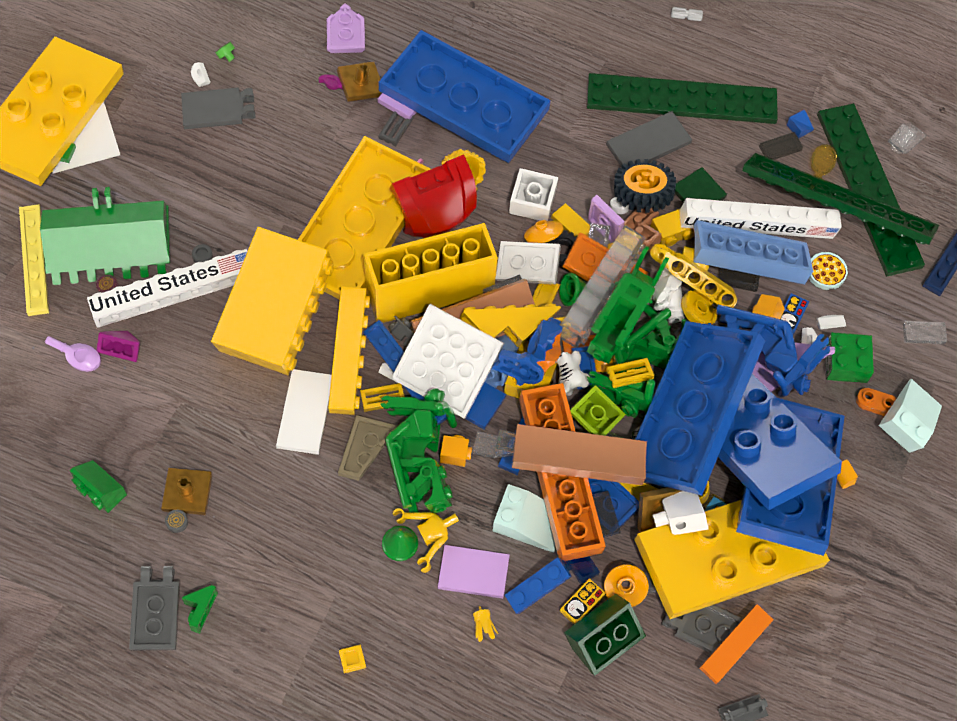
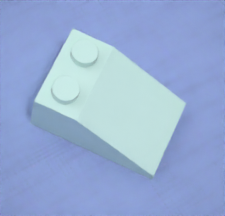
[879,379,942,453]
[492,484,556,553]

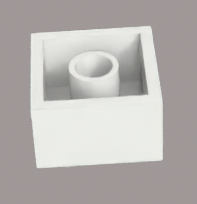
[509,168,558,221]

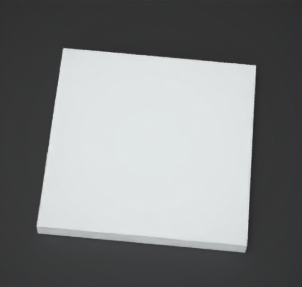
[391,304,505,418]

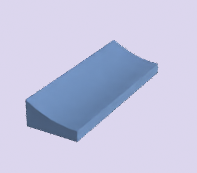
[694,220,813,285]

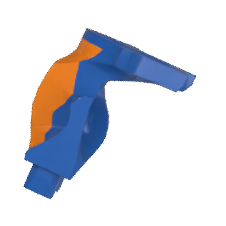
[492,317,563,386]

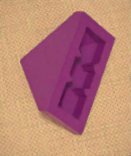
[96,331,140,362]

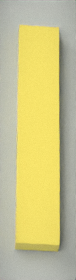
[19,205,49,316]

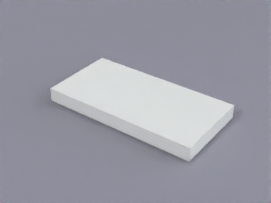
[276,369,332,455]

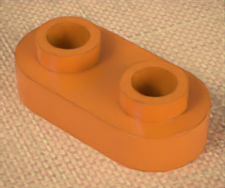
[856,388,896,416]

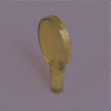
[811,144,837,179]

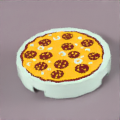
[809,252,848,290]

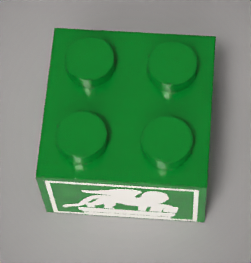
[826,332,874,383]

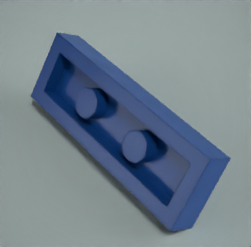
[505,557,572,614]

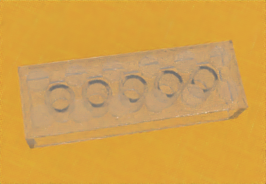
[560,225,646,348]

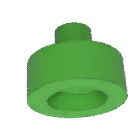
[215,42,235,62]

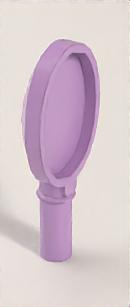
[45,336,101,372]

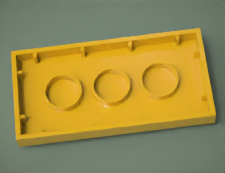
[0,37,123,186]
[298,136,430,300]
[634,500,830,620]

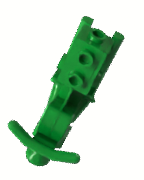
[587,246,669,364]
[587,308,686,418]
[380,389,457,513]

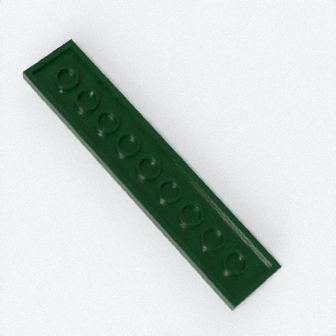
[587,73,778,124]
[817,103,925,277]
[742,153,939,245]

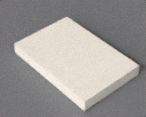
[496,241,561,284]

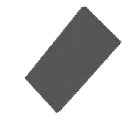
[606,111,692,167]

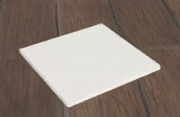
[52,101,120,174]

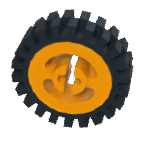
[614,159,676,213]

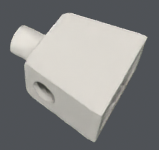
[653,491,708,535]

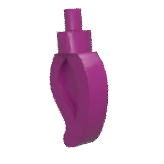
[318,74,343,90]

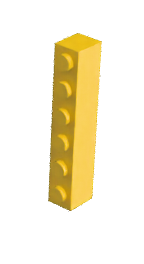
[328,287,370,415]

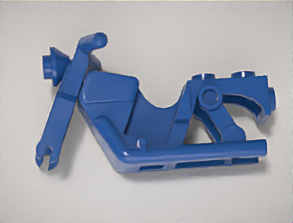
[708,305,830,398]

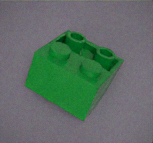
[69,460,127,513]

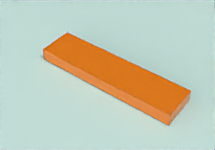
[699,604,774,684]

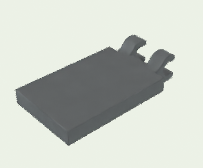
[181,87,256,130]
[129,566,180,651]
[662,605,743,665]

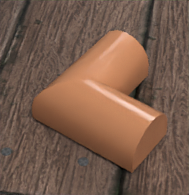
[622,208,661,251]

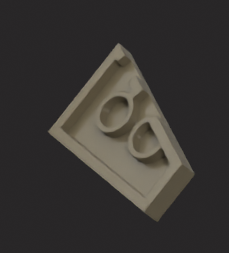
[338,415,397,481]

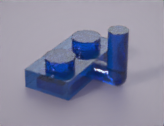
[562,556,600,585]

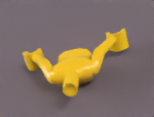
[393,508,459,573]

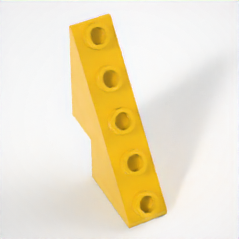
[459,304,561,347]

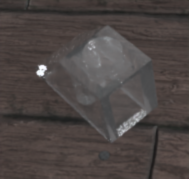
[888,123,927,154]

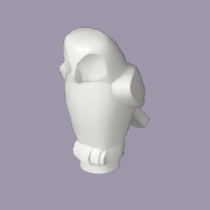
[652,266,684,323]

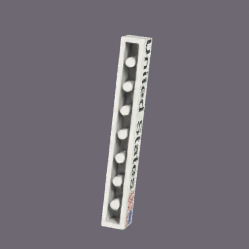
[679,198,842,239]
[87,249,247,328]

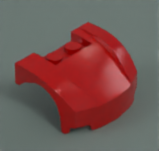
[390,154,477,238]

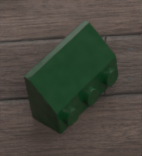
[564,593,646,676]

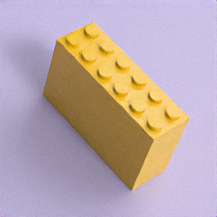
[364,223,498,323]
[211,227,334,375]

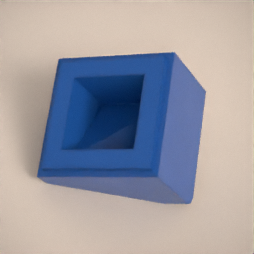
[787,110,814,139]

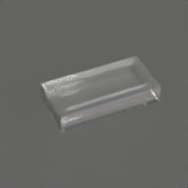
[903,321,947,344]

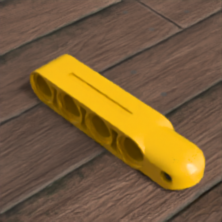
[650,244,737,308]

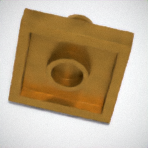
[337,62,382,102]
[161,468,212,515]
[637,488,681,533]

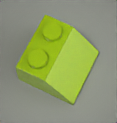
[570,385,626,436]

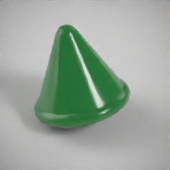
[559,272,594,307]
[382,526,419,561]

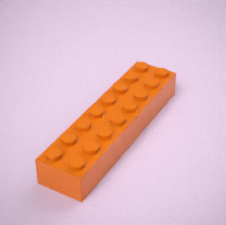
[519,383,606,562]

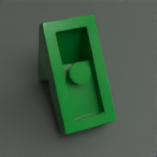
[182,585,218,634]

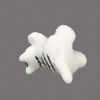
[556,351,590,396]

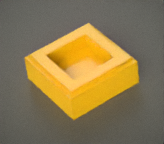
[339,644,366,674]

